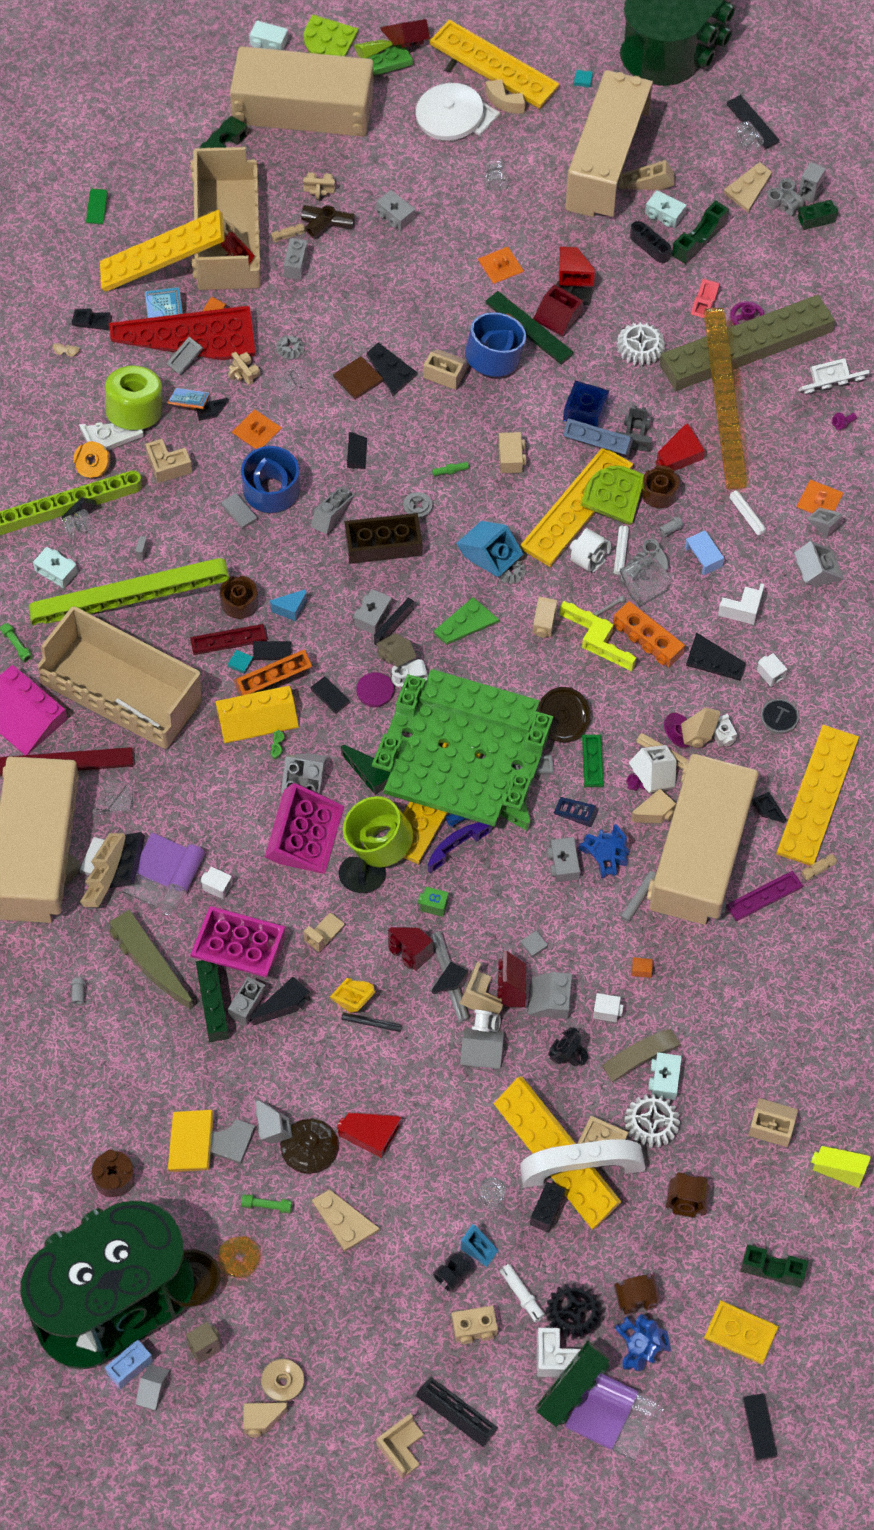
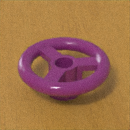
[730,301,765,325]

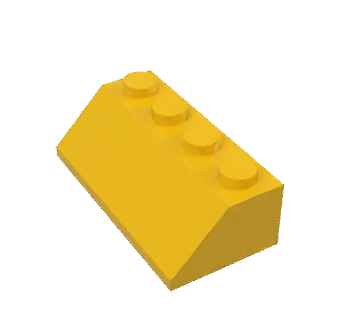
[215,685,299,744]

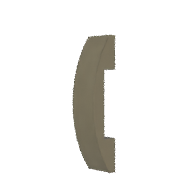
[602,1029,681,1082]

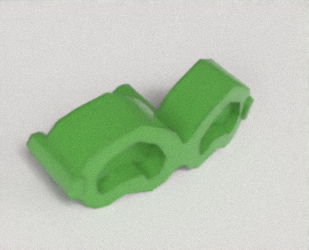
[271,730,285,759]

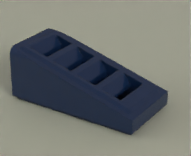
[554,797,598,827]

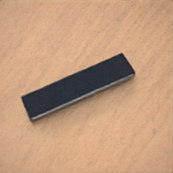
[416,1377,498,1447]

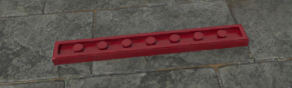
[0,747,133,777]

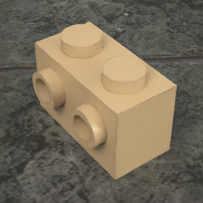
[498,432,526,473]
[451,1306,498,1344]

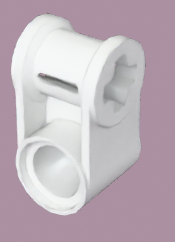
[391,659,428,687]
[472,1009,501,1032]

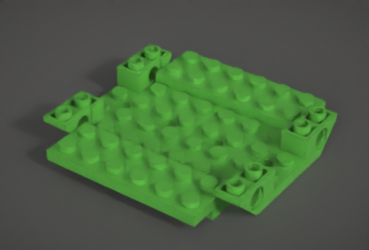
[372,669,553,827]

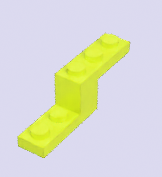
[559,601,636,671]

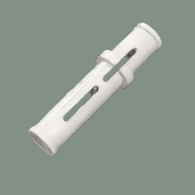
[500,1264,546,1323]

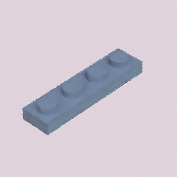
[563,419,633,455]

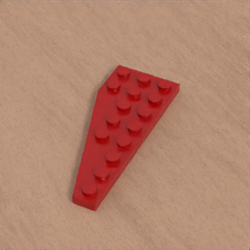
[109,305,256,360]

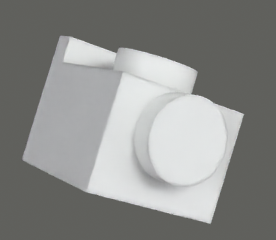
[713,714,737,747]

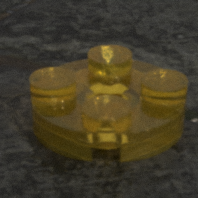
[218,1236,260,1279]

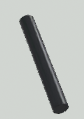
[342,1012,402,1032]

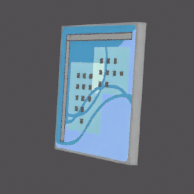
[144,287,183,318]

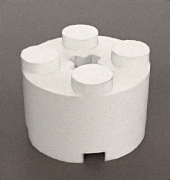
[570,528,611,572]

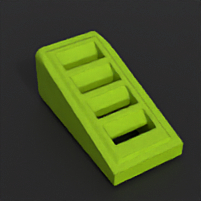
[354,39,393,59]

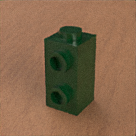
[797,199,839,230]

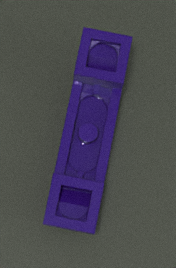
[428,822,492,874]

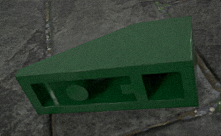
[341,745,391,795]

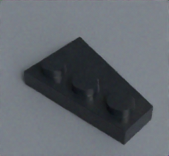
[366,342,417,396]
[686,632,746,681]
[109,832,145,888]

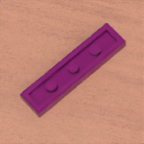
[726,870,803,922]

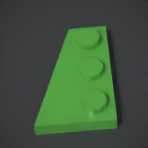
[367,44,413,76]
[434,597,500,645]

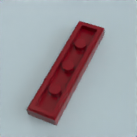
[190,624,267,655]

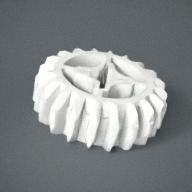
[617,322,665,367]
[624,1094,680,1149]

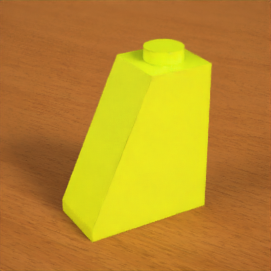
[811,1146,871,1188]

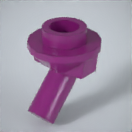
[832,412,857,430]
[626,773,647,791]

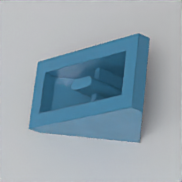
[270,589,307,621]
[460,1224,499,1267]

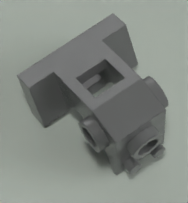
[616,405,652,452]

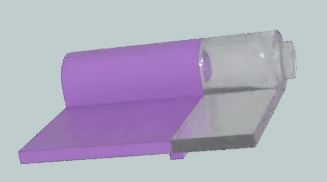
[122,833,206,915]
[565,1373,664,1461]

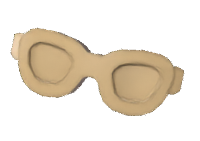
[53,343,80,357]

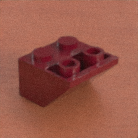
[533,284,583,337]
[388,927,433,971]
[498,950,526,1007]

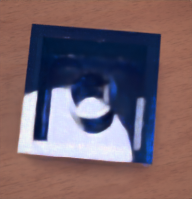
[563,380,610,427]

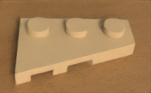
[723,162,772,212]
[312,1189,380,1252]

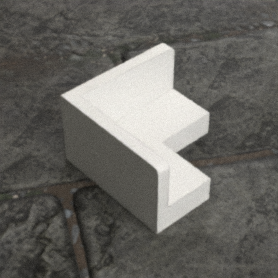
[718,583,765,625]
[537,1328,580,1377]

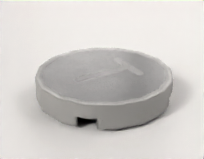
[760,699,799,735]

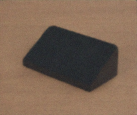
[347,432,367,469]

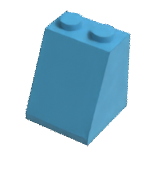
[456,521,523,577]

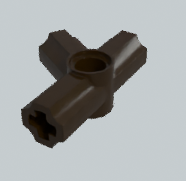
[301,205,355,238]

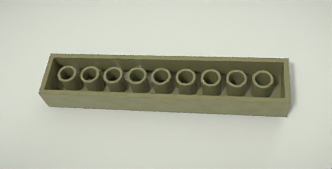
[660,294,835,392]

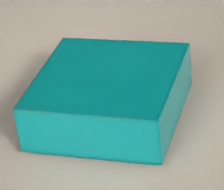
[574,69,593,88]
[228,650,253,674]

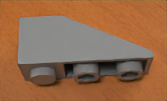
[311,487,355,534]

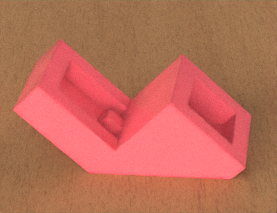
[691,278,720,319]

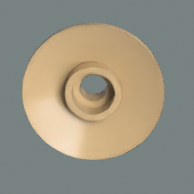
[261,1359,304,1402]

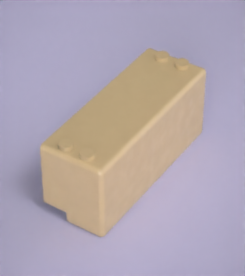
[230,46,374,137]
[565,70,653,217]
[191,147,261,290]
[38,607,202,749]
[647,754,758,925]
[0,756,79,923]

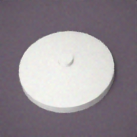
[416,83,484,141]

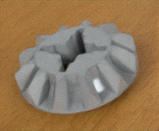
[276,334,304,359]
[403,492,432,518]
[498,560,526,584]

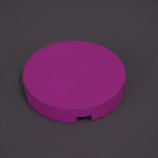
[356,672,394,707]

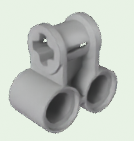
[766,178,804,216]

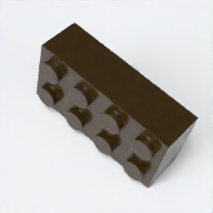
[344,513,423,564]

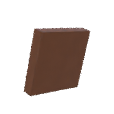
[333,356,383,400]

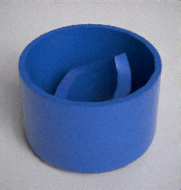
[465,312,526,377]
[241,446,300,513]

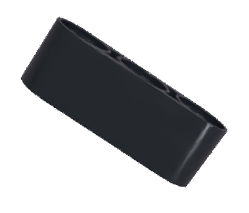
[630,221,671,263]

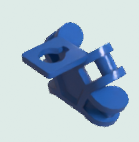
[578,824,630,878]
[615,1314,671,1371]

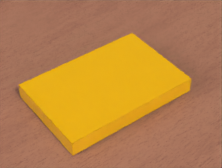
[168,1110,214,1172]
[704,1300,779,1365]

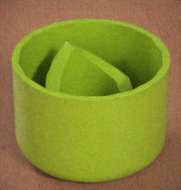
[105,365,162,430]
[343,796,413,867]

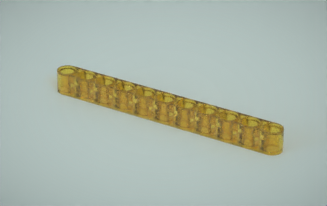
[704,308,747,489]

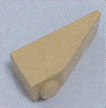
[619,160,674,190]

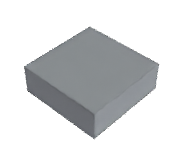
[135,536,148,561]
[520,931,548,958]

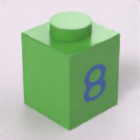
[418,887,449,917]

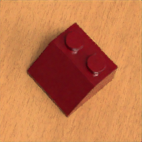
[380,19,430,47]

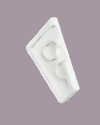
[79,422,144,456]

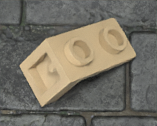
[304,913,344,953]

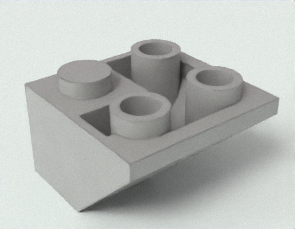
[281,753,327,794]

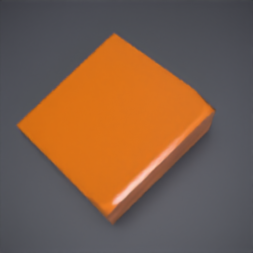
[202,297,227,311]
[631,957,653,978]

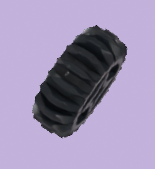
[545,1282,603,1340]

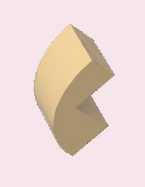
[485,80,525,114]

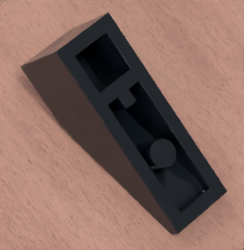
[250,977,310,1026]

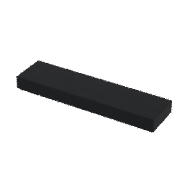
[726,95,779,150]

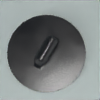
[339,857,385,893]

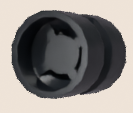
[433,1252,472,1293]

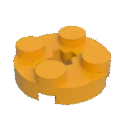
[73,441,111,478]

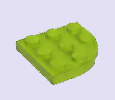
[304,14,359,57]
[580,466,644,525]

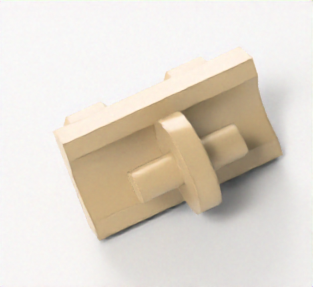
[303,172,335,200]
[228,352,260,385]

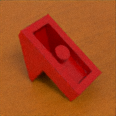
[220,231,255,264]

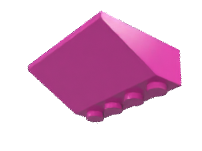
[0,665,67,755]
[264,783,344,874]
[190,906,285,978]

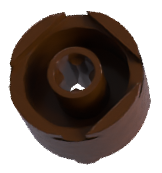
[641,466,680,508]
[220,575,258,619]
[91,1150,135,1197]
[666,1173,710,1218]
[614,1275,661,1315]

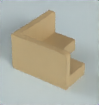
[145,439,192,483]
[459,962,503,1014]
[578,1116,628,1144]
[376,1414,424,1479]

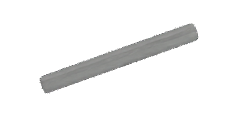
[431,932,469,1022]

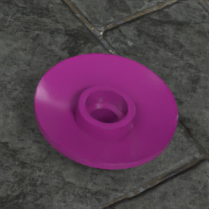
[664,713,690,748]

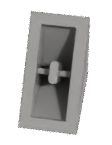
[807,507,842,537]
[136,1364,170,1411]

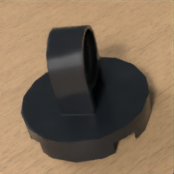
[548,1027,588,1067]

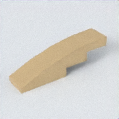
[80,833,126,907]

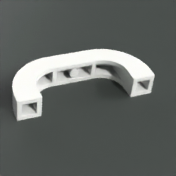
[520,1139,645,1188]

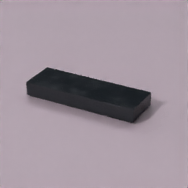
[374,598,414,646]
[742,1393,777,1461]

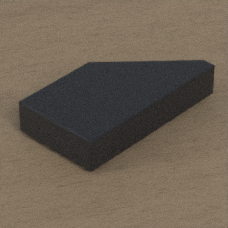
[196,398,228,421]
[61,497,97,522]
[752,792,787,823]
[431,962,468,994]

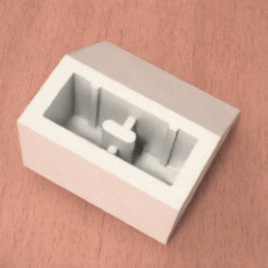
[629,745,676,793]

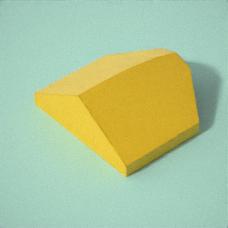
[330,978,375,1013]

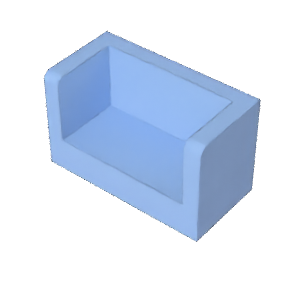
[685,531,724,575]
[105,1340,153,1389]

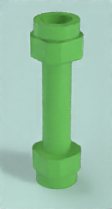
[0,623,33,663]
[241,1194,292,1214]

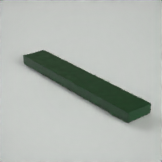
[485,291,574,365]

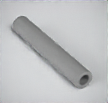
[621,871,656,922]

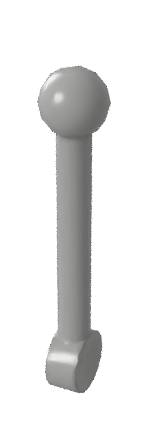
[593,596,626,616]

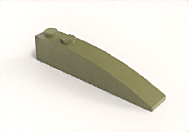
[109,910,193,1009]

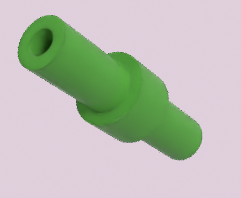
[432,462,469,476]

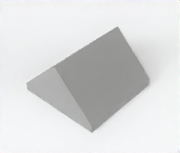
[460,1027,504,1069]

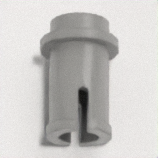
[659,517,683,537]
[70,978,86,1004]

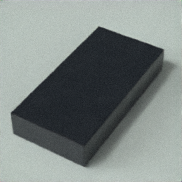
[253,641,291,660]
[310,676,350,714]

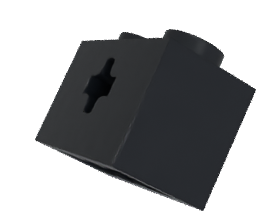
[530,1182,566,1233]

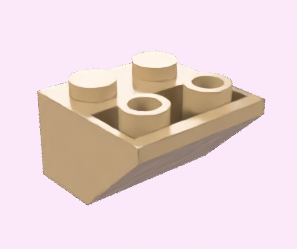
[423,349,469,390]
[748,1098,798,1147]

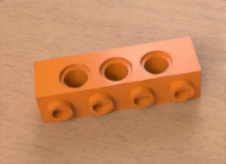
[613,601,685,667]
[233,649,312,696]

